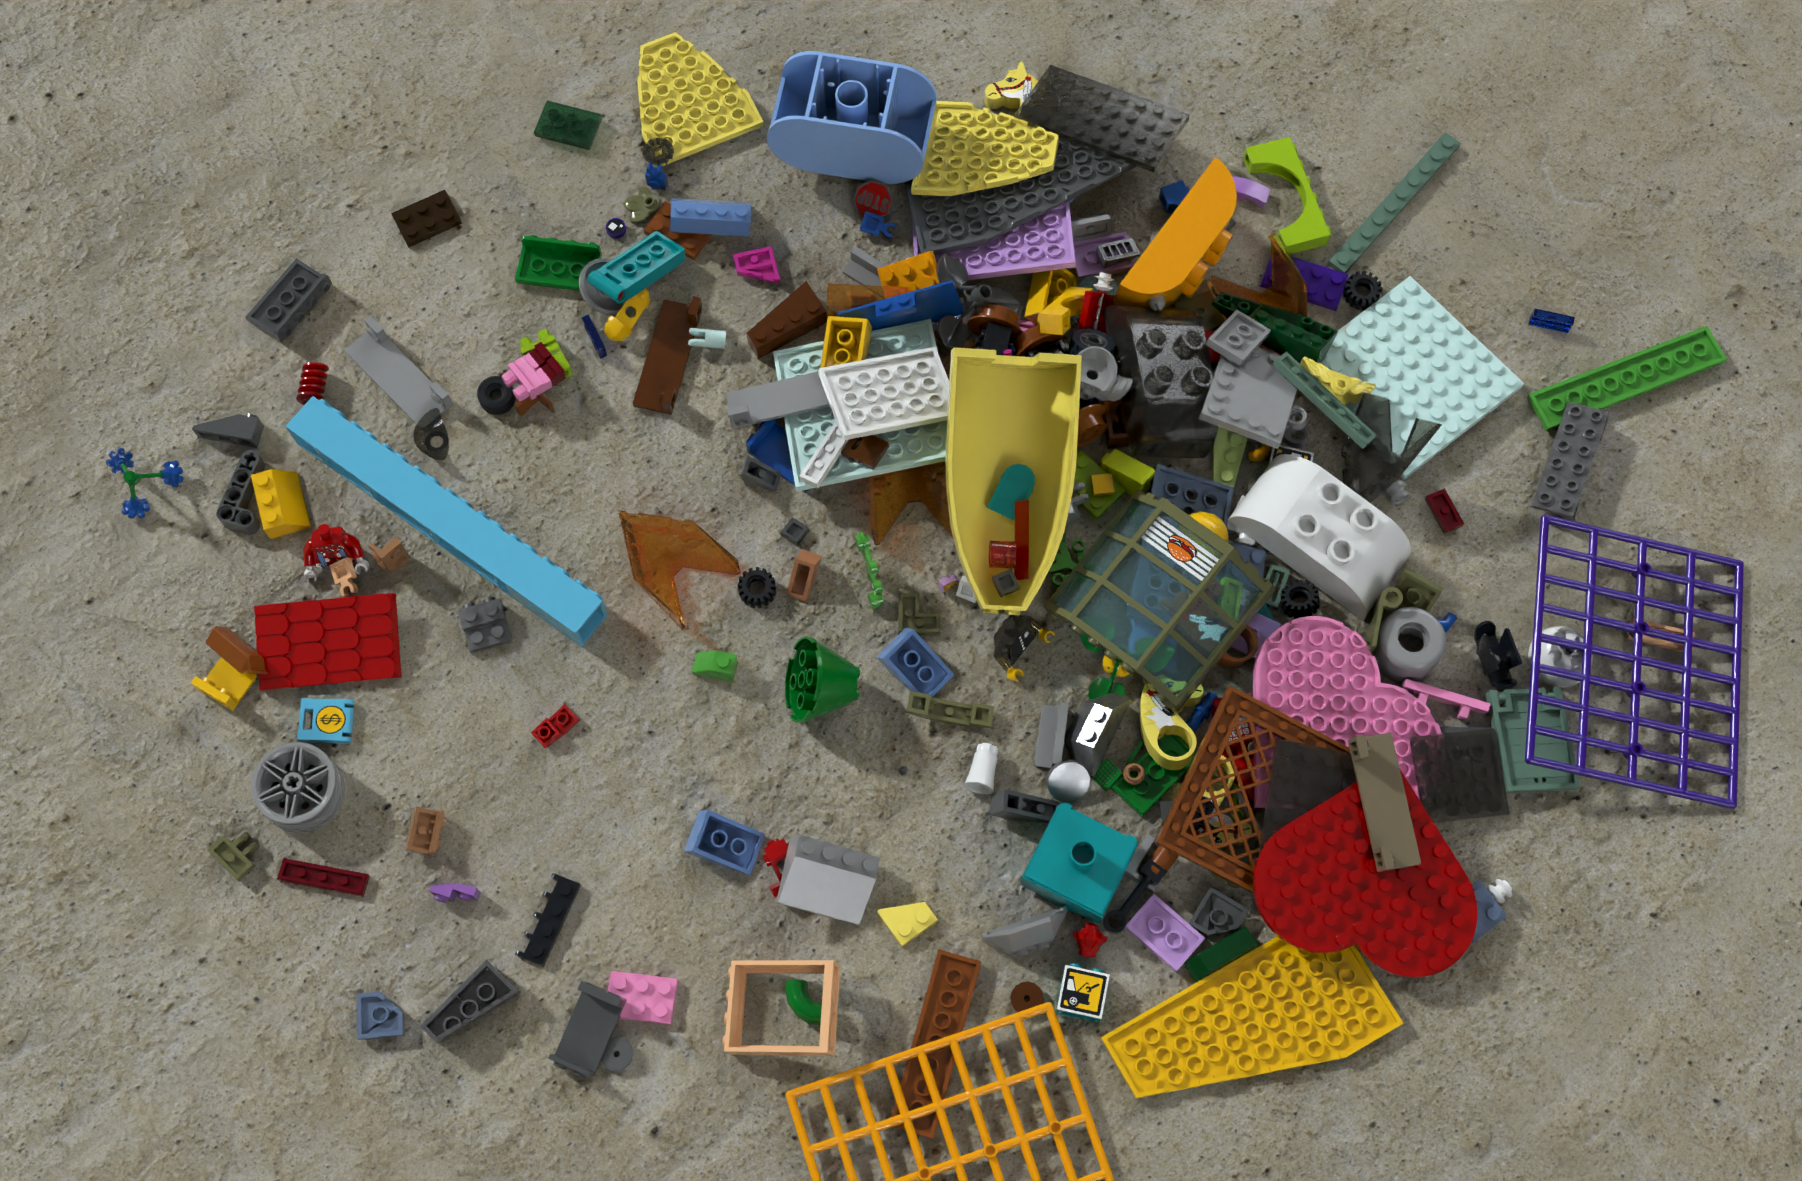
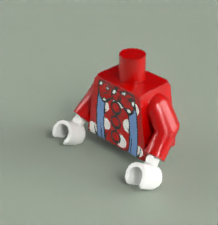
[303,524,369,582]

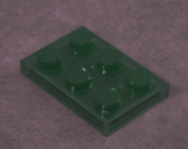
[534,100,602,150]

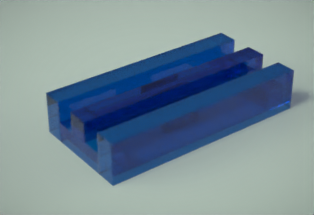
[1528,308,1575,333]
[581,314,607,359]

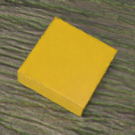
[1091,473,1115,497]

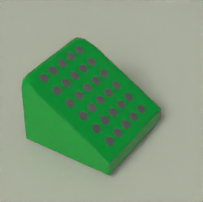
[1090,759,1122,792]

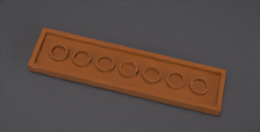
[891,949,982,1139]

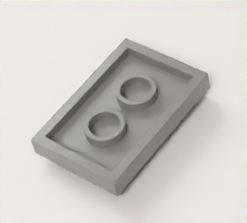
[1206,310,1271,366]

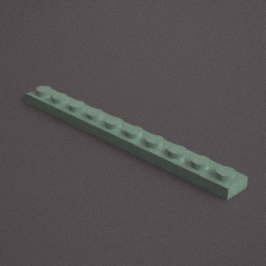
[1327,132,1461,273]

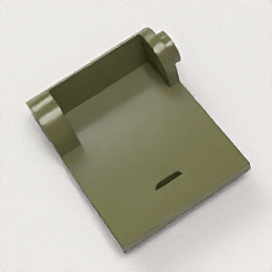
[1364,587,1403,654]

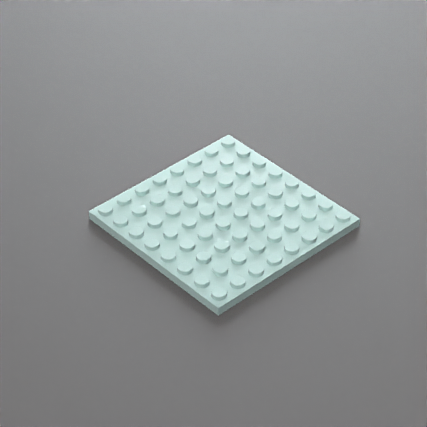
[1321,276,1524,480]
[773,319,947,491]

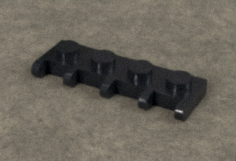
[515,873,581,967]

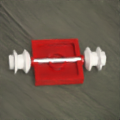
[1078,272,1115,334]

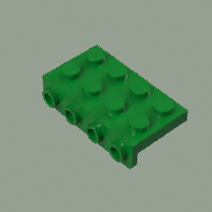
[515,235,602,291]

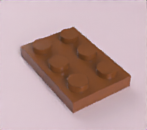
[644,201,713,260]

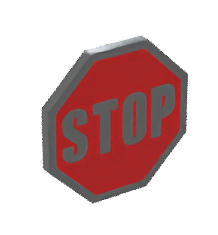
[852,179,894,218]

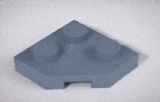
[357,992,405,1040]

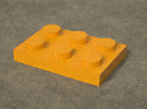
[877,251,940,299]

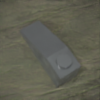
[192,414,264,448]
[990,789,1060,823]

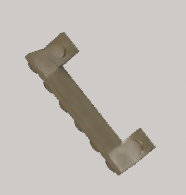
[1348,733,1421,872]

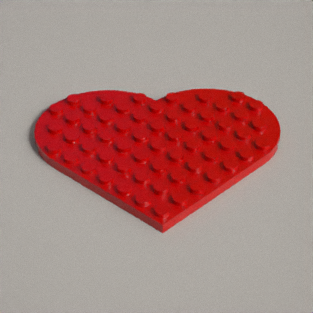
[1253,769,1478,977]

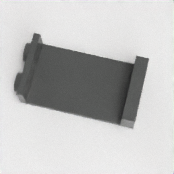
[548,981,627,1079]

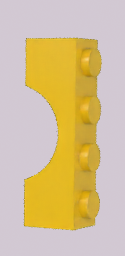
[1037,287,1093,335]

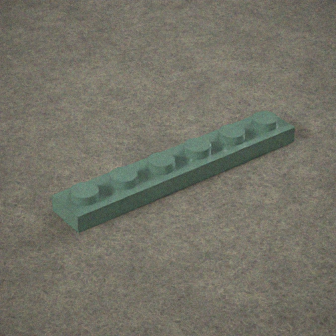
[1272,352,1377,449]

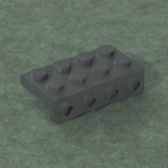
[245,258,332,343]

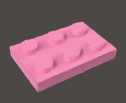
[608,971,678,1025]

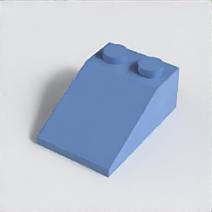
[876,628,954,697]
[684,810,765,875]

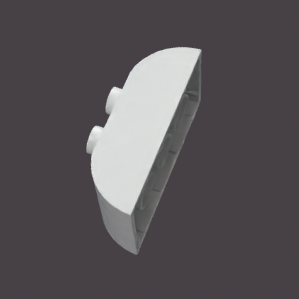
[1228,454,1411,621]

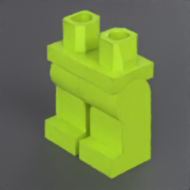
[520,329,573,378]

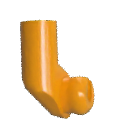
[1248,443,1271,463]

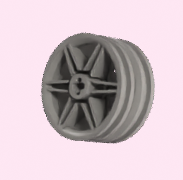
[251,742,345,833]

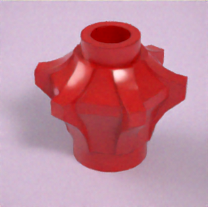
[1073,923,1108,957]

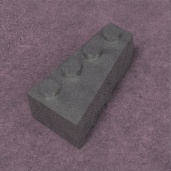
[420,959,520,1044]

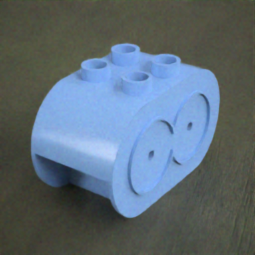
[767,51,937,184]

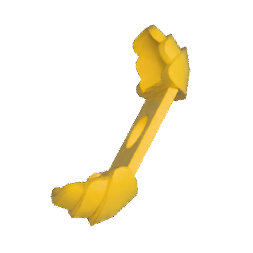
[604,288,650,342]

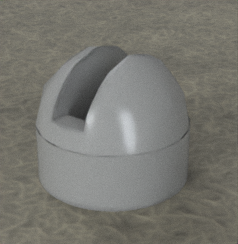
[1149,296,1165,311]

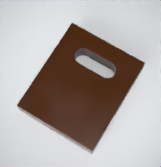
[841,435,889,470]

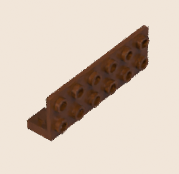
[633,296,702,415]

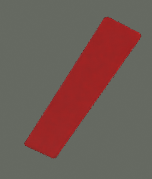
[1014,500,1029,580]

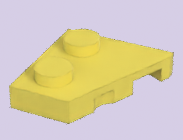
[877,902,938,947]

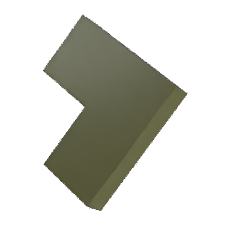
[898,593,940,636]

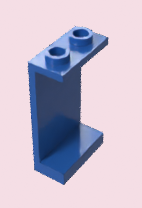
[746,419,809,493]

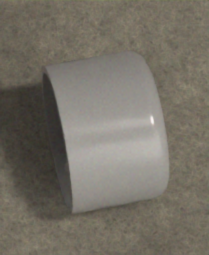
[1372,607,1446,683]

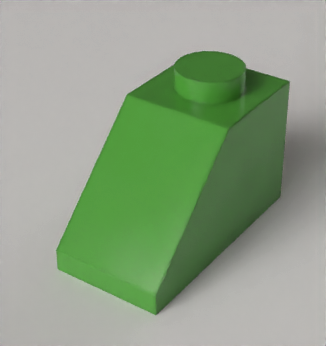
[692,650,738,682]

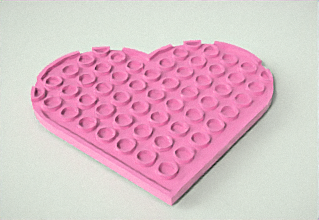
[1253,616,1444,810]

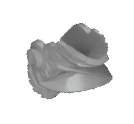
[1058,346,1132,401]

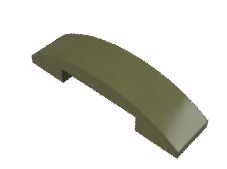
[906,691,994,728]

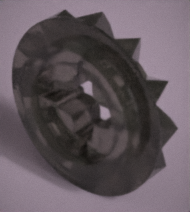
[643,138,674,166]

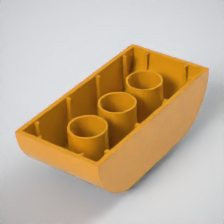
[1113,157,1237,316]

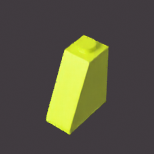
[1101,449,1155,496]

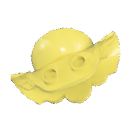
[1300,357,1375,405]

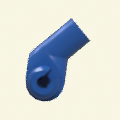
[1438,612,1457,633]

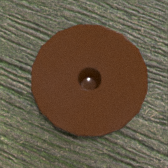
[1010,982,1044,1012]

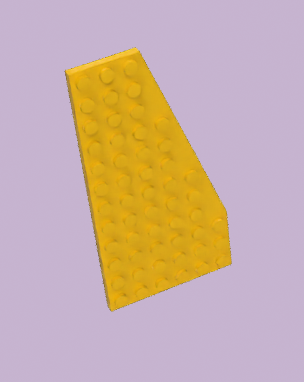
[1100,936,1404,1099]

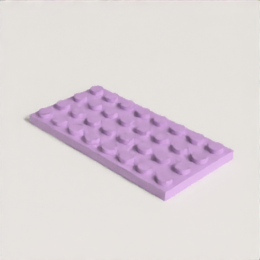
[912,202,1076,281]

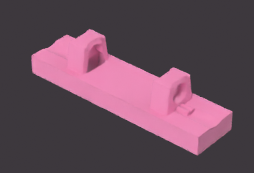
[1401,679,1490,720]

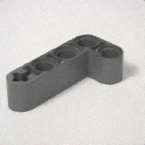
[216,450,265,535]

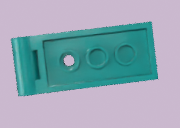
[587,231,685,304]

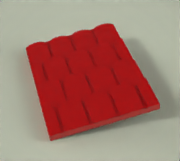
[254,593,402,691]

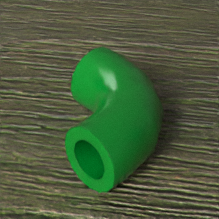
[785,980,822,1026]

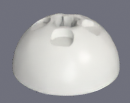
[1528,626,1593,687]

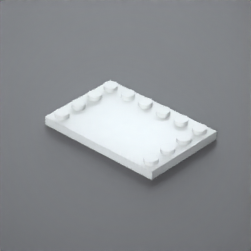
[818,347,949,440]

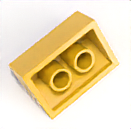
[1024,269,1078,323]
[251,469,311,539]

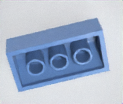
[670,198,751,237]

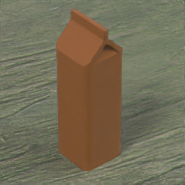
[206,626,268,674]

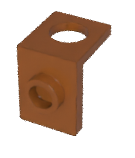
[515,394,554,416]

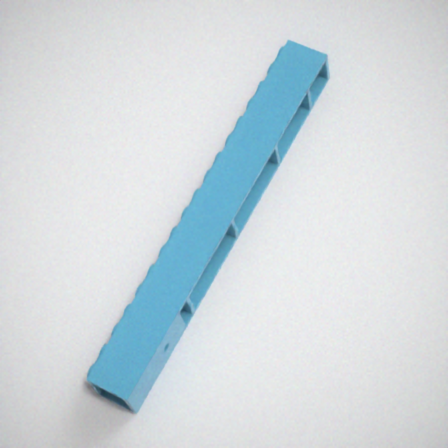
[285,396,608,647]

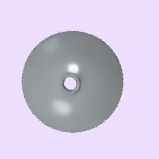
[579,258,631,316]

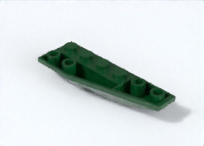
[1212,292,1338,363]

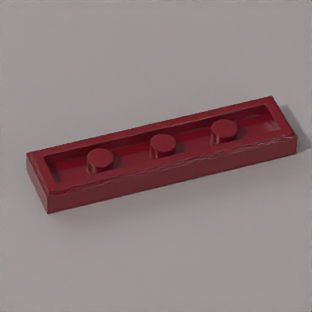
[277,858,370,897]

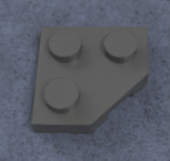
[1189,886,1249,937]

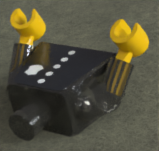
[993,615,1055,682]

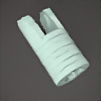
[688,328,726,349]

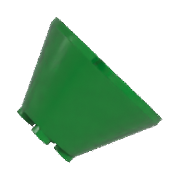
[785,636,860,723]

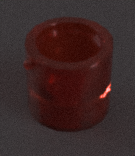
[988,541,1016,569]

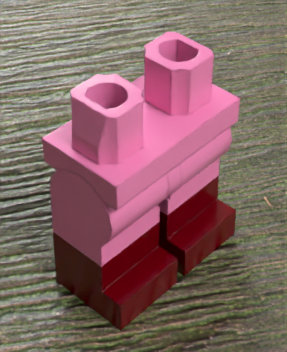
[501,342,566,402]

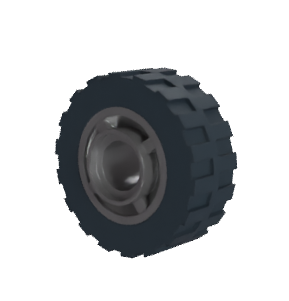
[1068,328,1116,355]

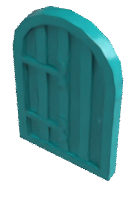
[987,464,1035,521]

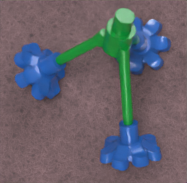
[106,447,184,519]

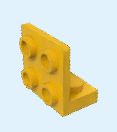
[191,657,257,711]

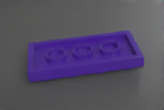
[1260,250,1349,311]

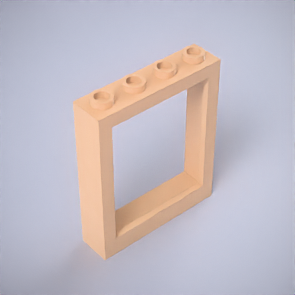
[722,960,841,1056]

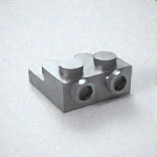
[458,597,512,654]

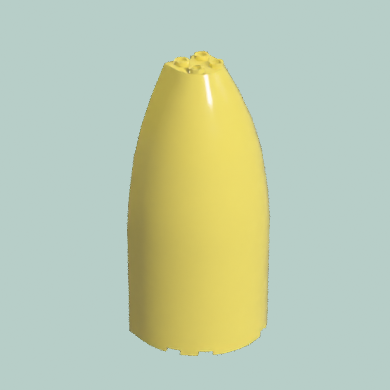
[945,348,1082,615]

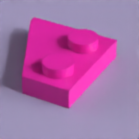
[733,246,780,283]

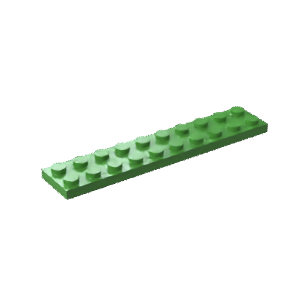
[1527,326,1727,432]

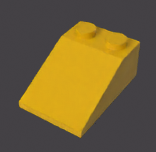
[820,316,872,368]

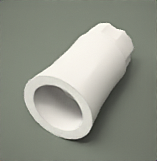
[964,743,998,794]

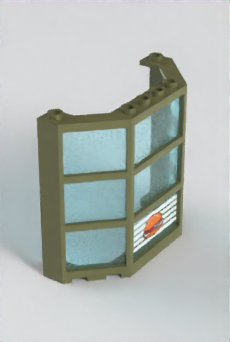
[1043,489,1275,711]

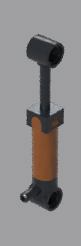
[1103,796,1220,934]

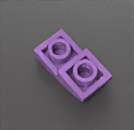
[1232,176,1270,207]
[429,884,481,903]

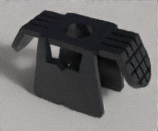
[1474,621,1522,689]

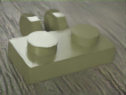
[207,832,260,882]

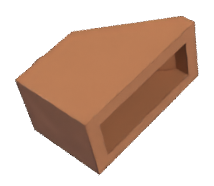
[786,549,822,602]

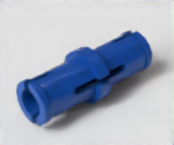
[1185,691,1219,733]

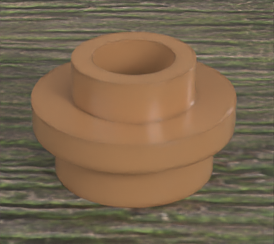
[1123,763,1145,785]

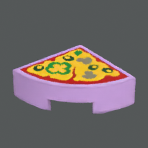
[939,575,960,593]

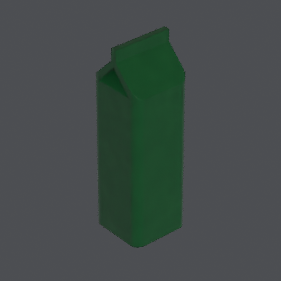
[1184,926,1258,982]

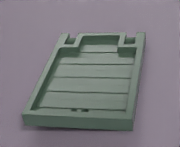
[1486,687,1580,794]

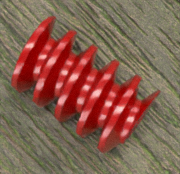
[296,362,329,405]

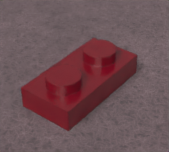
[1425,488,1464,534]

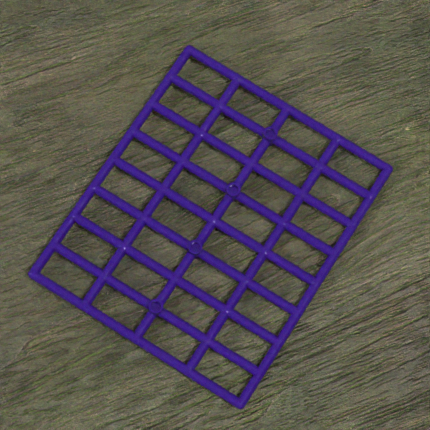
[1525,515,1744,809]

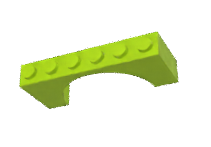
[1243,137,1331,255]

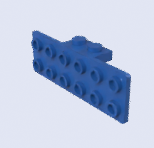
[837,280,964,331]

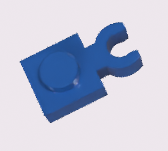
[645,162,668,190]
[859,211,896,238]

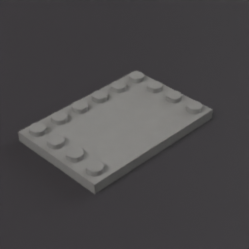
[1199,347,1300,449]

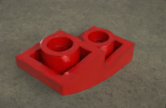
[531,704,580,748]

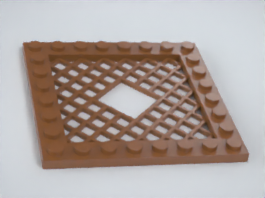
[1155,686,1357,894]

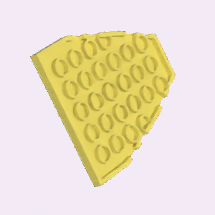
[637,32,764,168]
[911,101,1059,196]

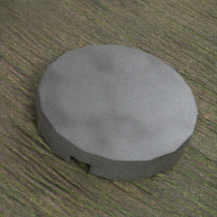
[1046,760,1090,803]

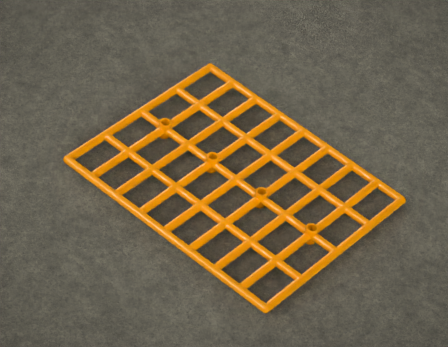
[785,1002,1115,1181]

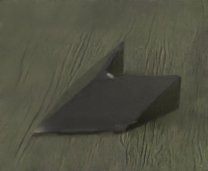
[1341,392,1442,503]

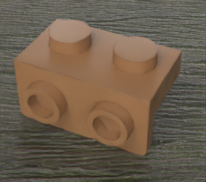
[369,537,410,574]
[405,807,446,856]

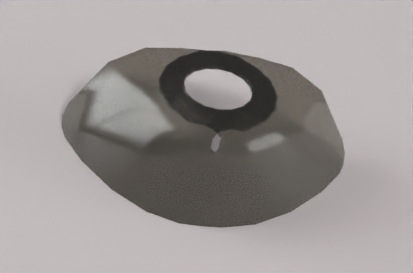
[414,408,449,460]

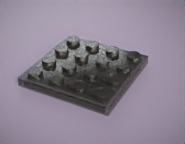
[1409,728,1510,823]

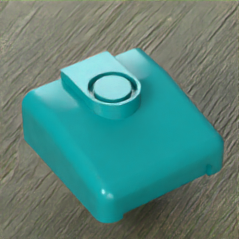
[1020,803,1138,924]

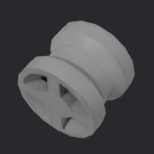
[1385,481,1411,505]

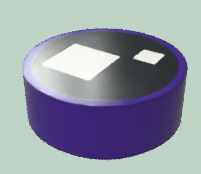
[606,218,626,239]

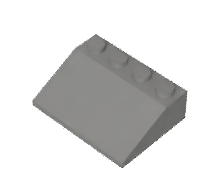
[776,834,880,925]

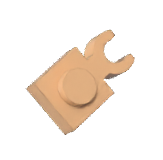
[329,557,358,597]

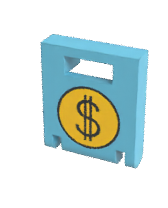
[297,698,355,744]

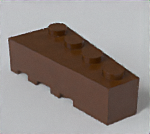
[747,281,827,359]

